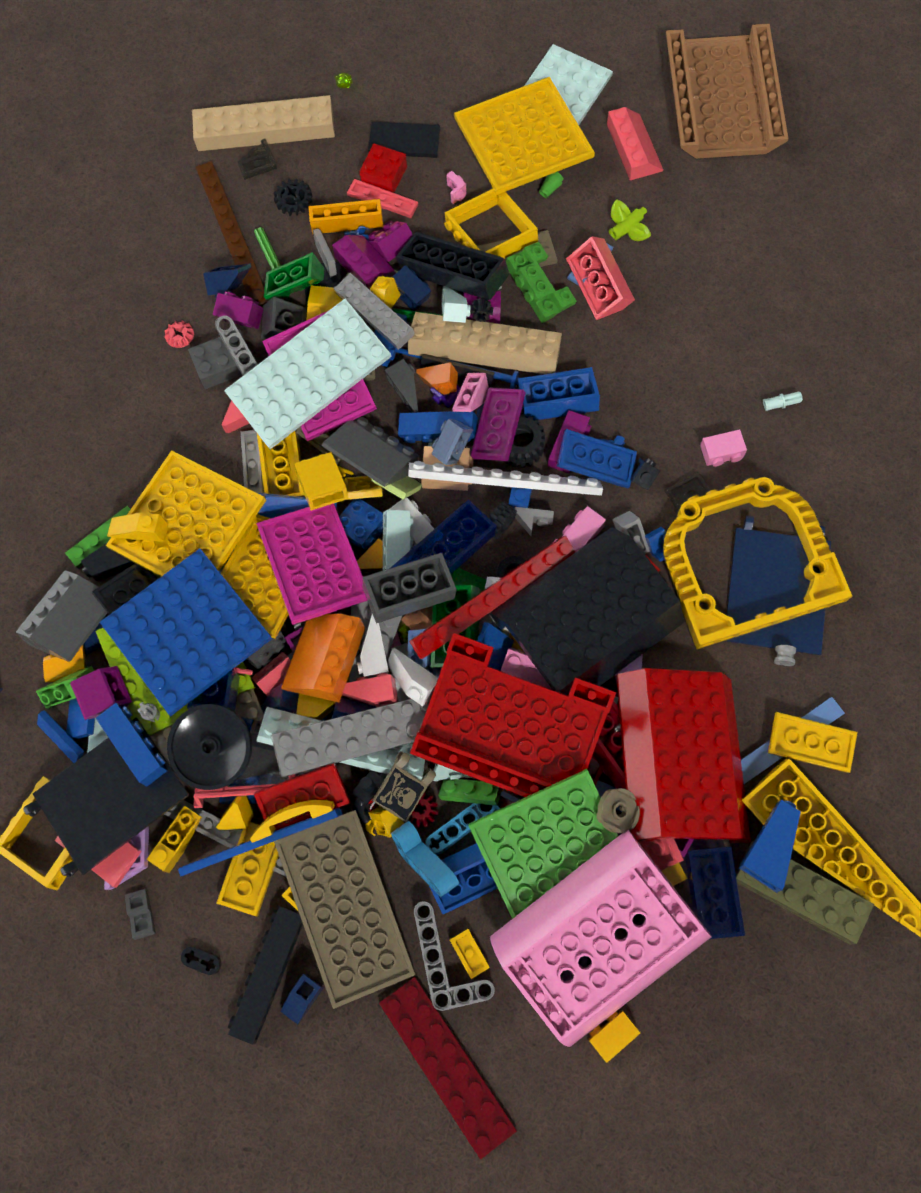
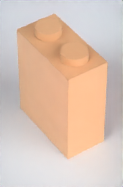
[421,446,474,491]

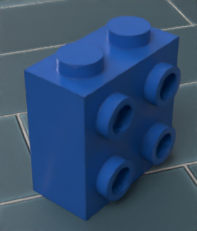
[339,498,383,552]

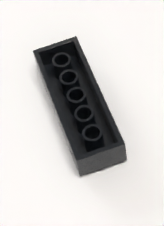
[396,232,510,301]

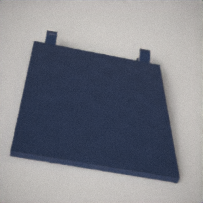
[725,515,831,655]

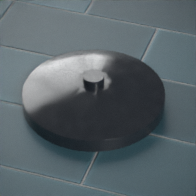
[167,704,252,790]

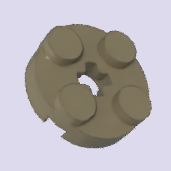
[597,788,640,833]

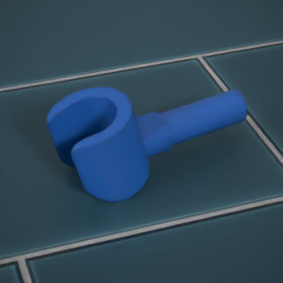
[344,226,370,238]
[599,436,625,447]

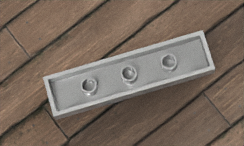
[334,273,415,350]

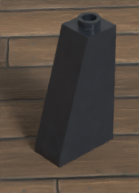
[81,542,135,581]

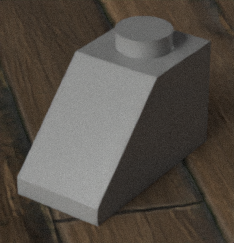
[613,511,650,554]

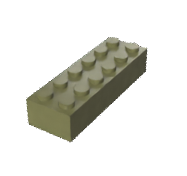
[732,840,874,945]

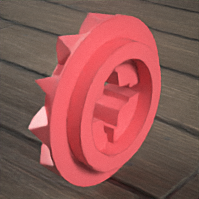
[165,320,194,348]

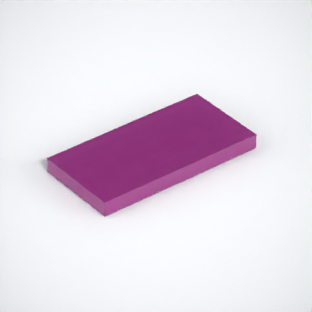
[470,388,526,461]

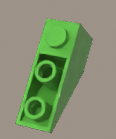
[36,666,94,708]

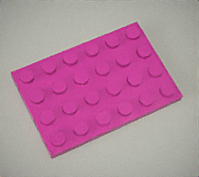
[262,310,377,441]
[256,503,367,625]

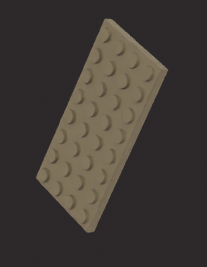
[274,810,415,1009]

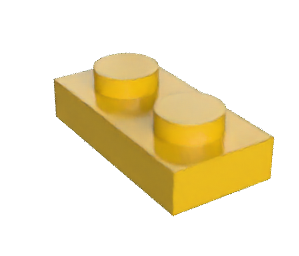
[450,929,490,979]

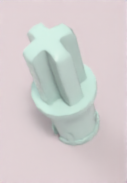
[763,392,803,411]

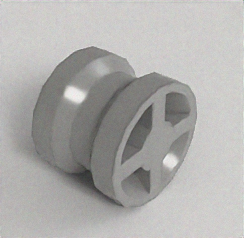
[774,645,796,666]

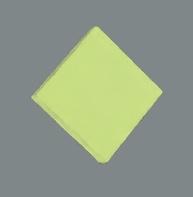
[372,476,422,499]

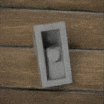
[515,507,554,536]

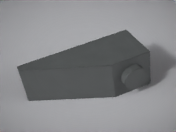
[385,359,418,413]

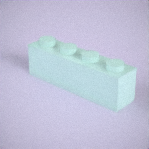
[382,510,413,571]

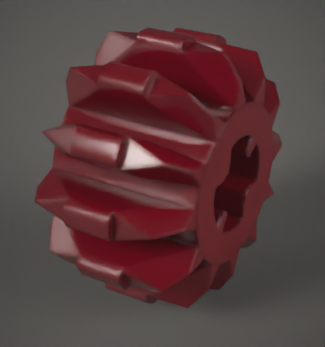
[409,792,438,828]

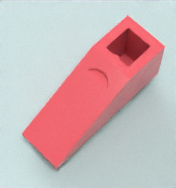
[342,673,398,707]

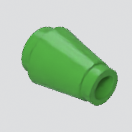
[539,172,563,198]

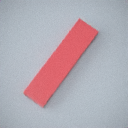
[347,179,418,218]

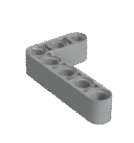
[215,316,258,376]
[414,902,495,1011]

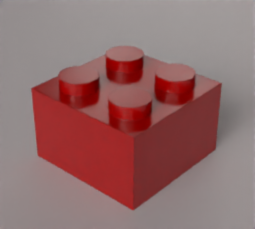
[359,144,407,193]

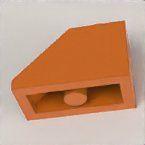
[416,362,458,395]

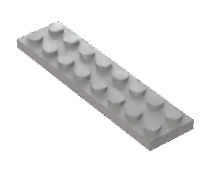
[271,699,430,777]

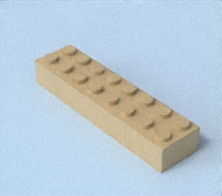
[192,95,335,151]
[408,312,562,374]

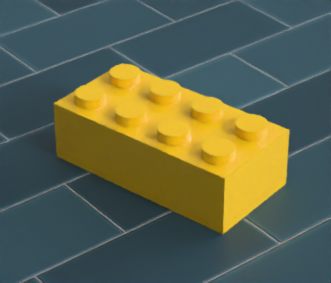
[257,430,305,497]

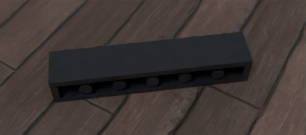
[228,906,303,1045]

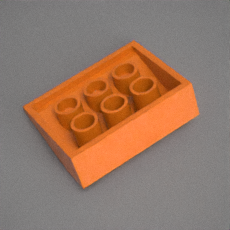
[281,614,366,702]

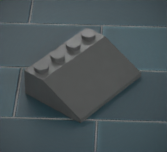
[322,417,419,487]
[16,570,107,662]

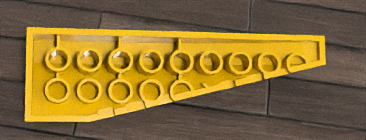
[742,759,921,938]

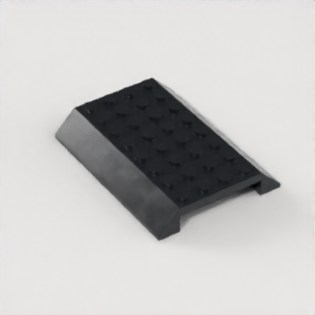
[489,527,684,695]

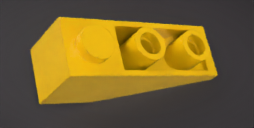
[147,805,202,873]

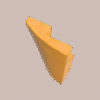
[43,645,86,683]

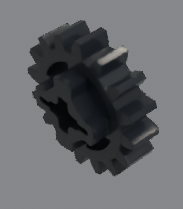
[274,179,313,216]

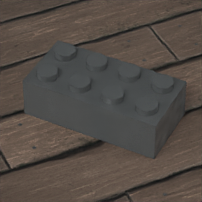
[362,553,456,624]

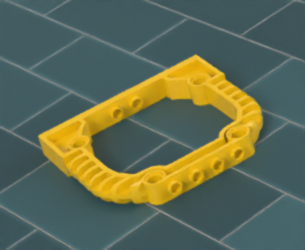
[663,477,852,649]

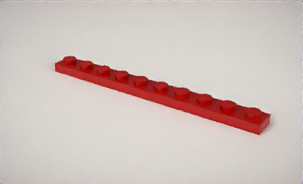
[409,536,575,659]

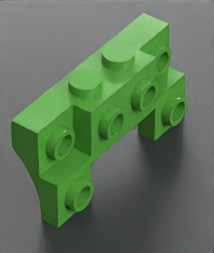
[506,242,577,323]

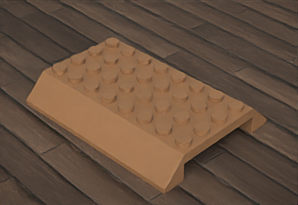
[666,24,788,159]

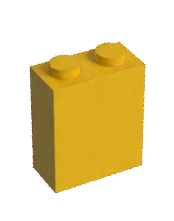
[294,452,348,510]

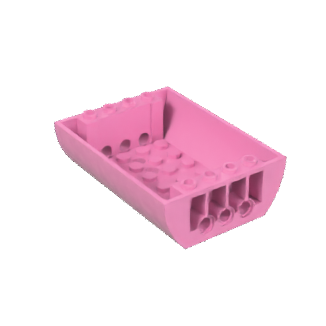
[490,830,712,1047]

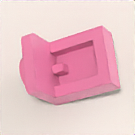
[447,171,466,204]

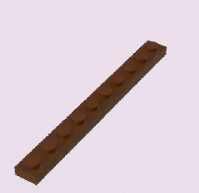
[196,161,269,307]

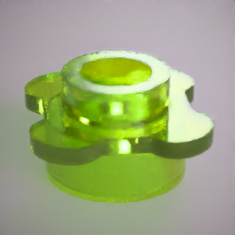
[335,73,353,88]

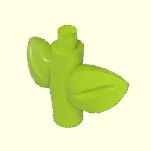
[609,199,651,241]

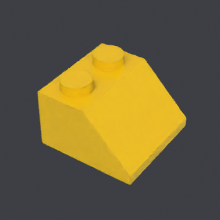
[307,285,342,320]

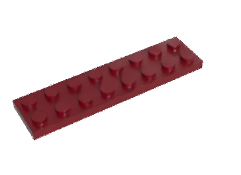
[379,977,517,1160]

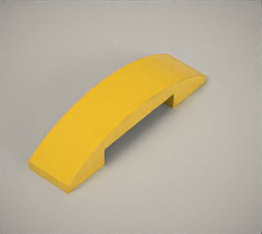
[250,800,335,843]

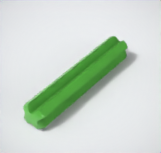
[254,227,281,270]

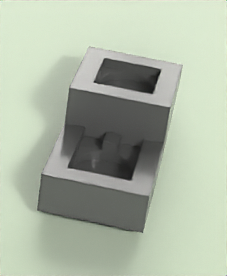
[125,889,156,940]

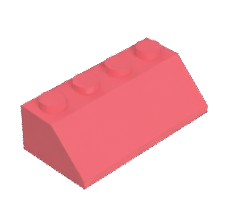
[607,107,663,180]
[566,236,635,320]

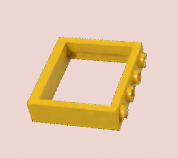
[444,189,538,258]
[0,776,73,890]

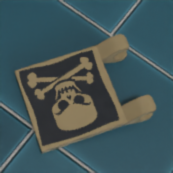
[372,752,436,822]

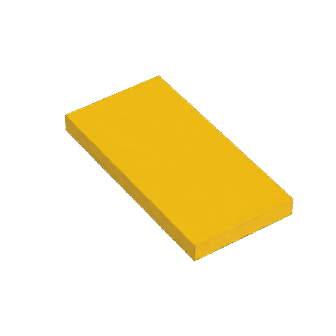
[768,712,858,773]
[216,822,279,917]

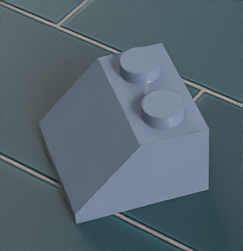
[432,419,473,465]

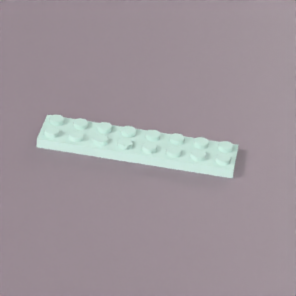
[257,707,425,781]

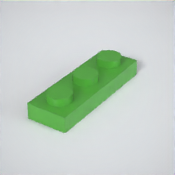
[438,779,503,806]

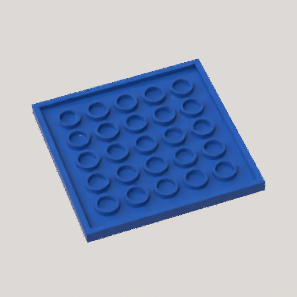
[100,549,272,716]

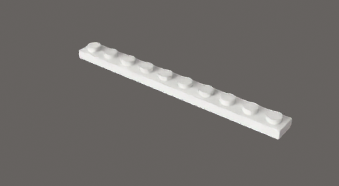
[408,461,603,496]

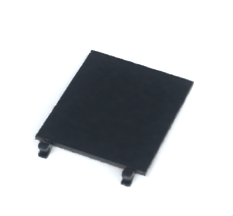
[23,717,189,877]

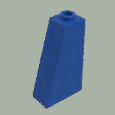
[739,800,801,893]

